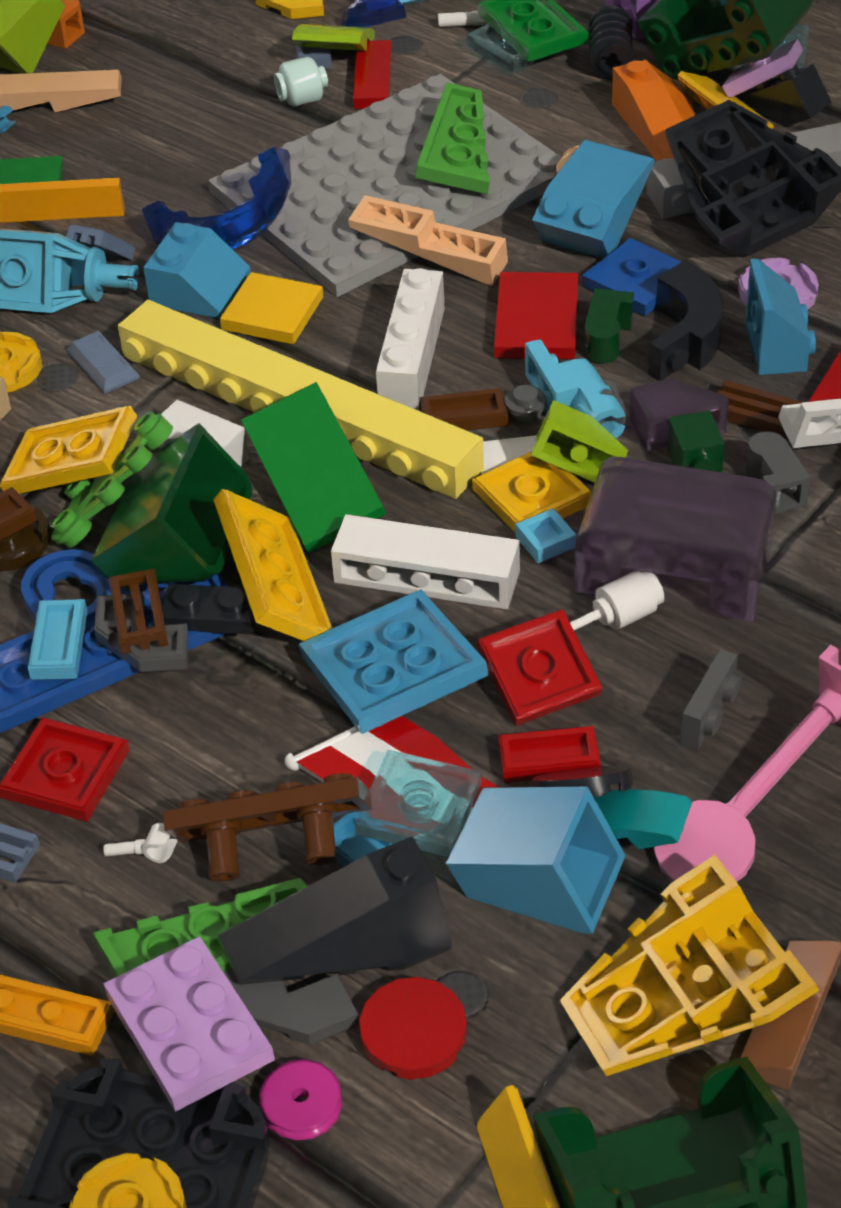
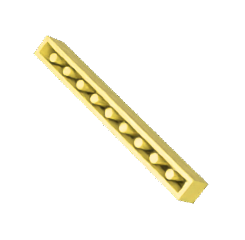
[118,300,484,499]

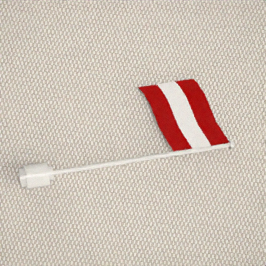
[285,570,664,845]

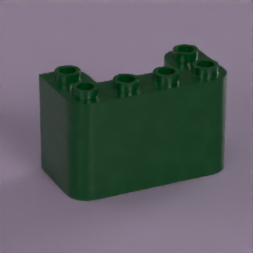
[637,0,813,79]

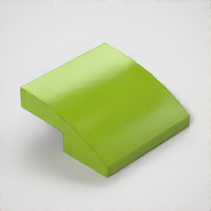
[292,24,375,51]

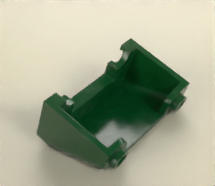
[533,1056,807,1208]

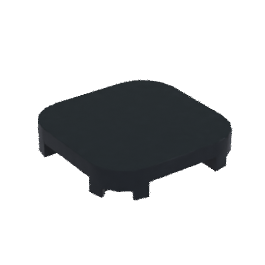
[7,1058,270,1208]

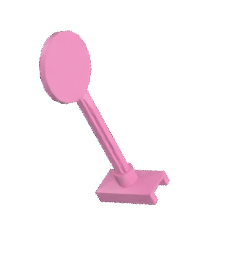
[654,644,841,882]

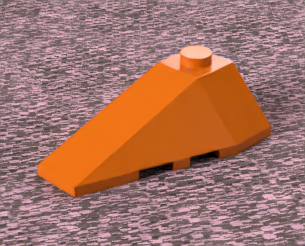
[612,60,695,161]

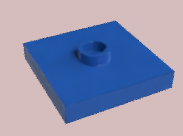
[582,238,681,316]

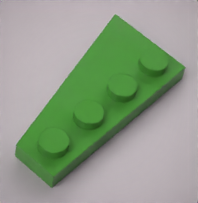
[93,878,307,977]

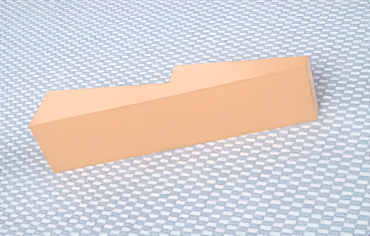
[0,70,122,113]
[348,195,508,287]

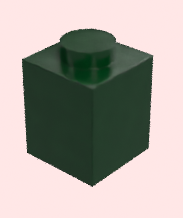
[667,410,725,482]

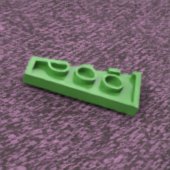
[415,82,490,194]

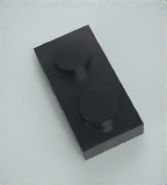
[162,584,256,634]

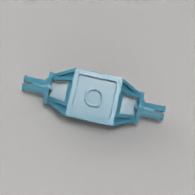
[0,229,140,313]

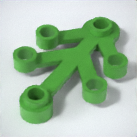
[51,411,173,548]

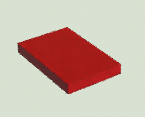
[494,272,578,359]

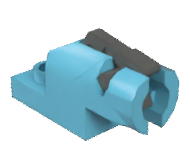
[525,339,626,438]

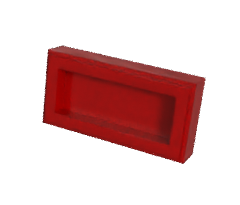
[498,726,601,783]

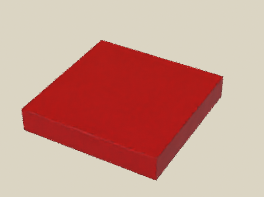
[477,609,603,726]
[0,717,130,822]

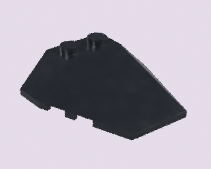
[666,100,841,256]

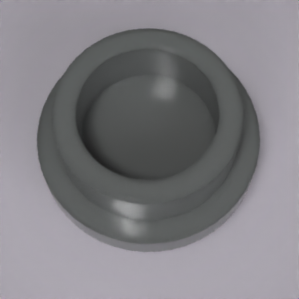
[505,385,546,423]

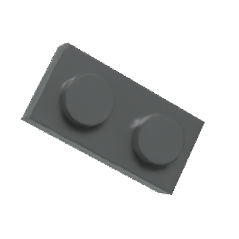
[680,648,742,751]

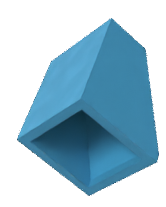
[446,786,626,934]

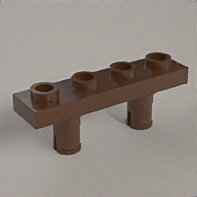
[163,773,372,882]

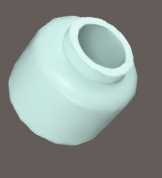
[274,57,328,107]

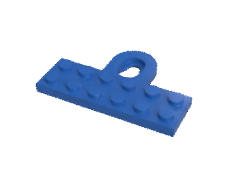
[0,549,229,733]

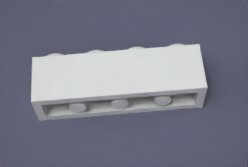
[376,268,445,411]
[331,514,520,610]

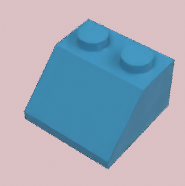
[143,222,251,319]
[745,259,816,375]

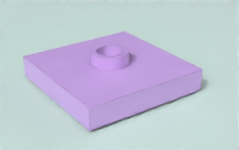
[723,39,803,98]

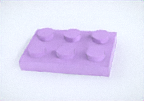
[103,936,275,1112]

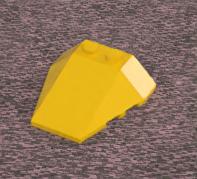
[560,855,820,1077]

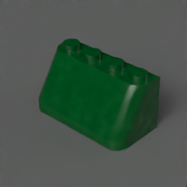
[91,423,252,583]

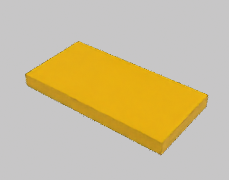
[213,489,333,641]

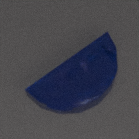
[341,0,407,28]

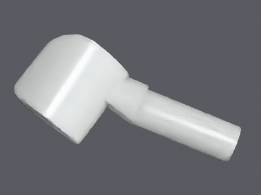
[103,823,177,863]

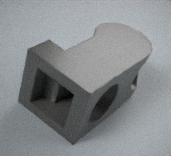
[746,432,810,516]

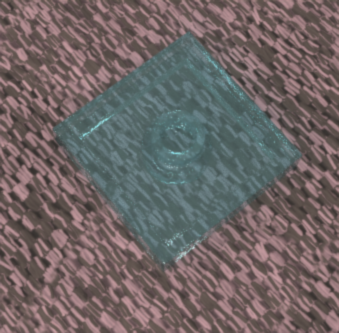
[355,750,482,857]

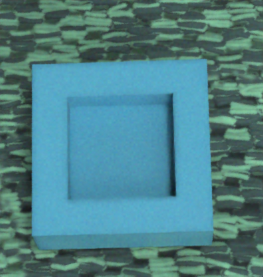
[515,508,576,563]

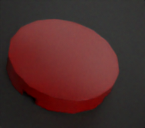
[359,977,467,1080]

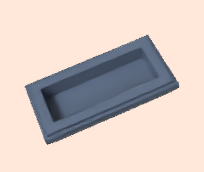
[67,331,140,394]

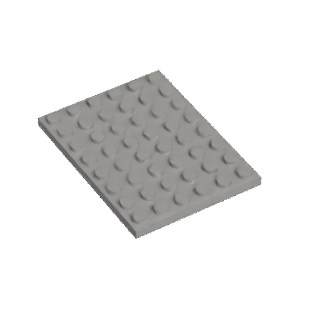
[208,74,561,297]

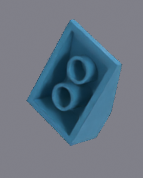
[532,140,655,259]

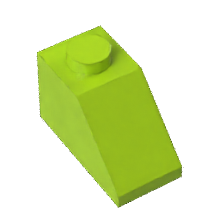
[531,400,628,489]

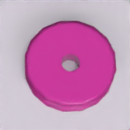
[259,1059,343,1141]

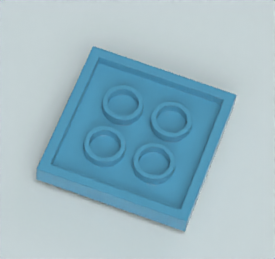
[299,589,488,734]

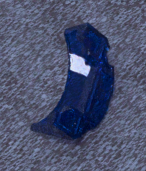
[141,147,292,250]

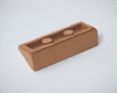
[740,941,841,1091]

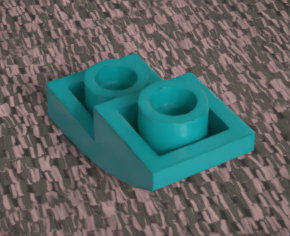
[594,789,692,849]

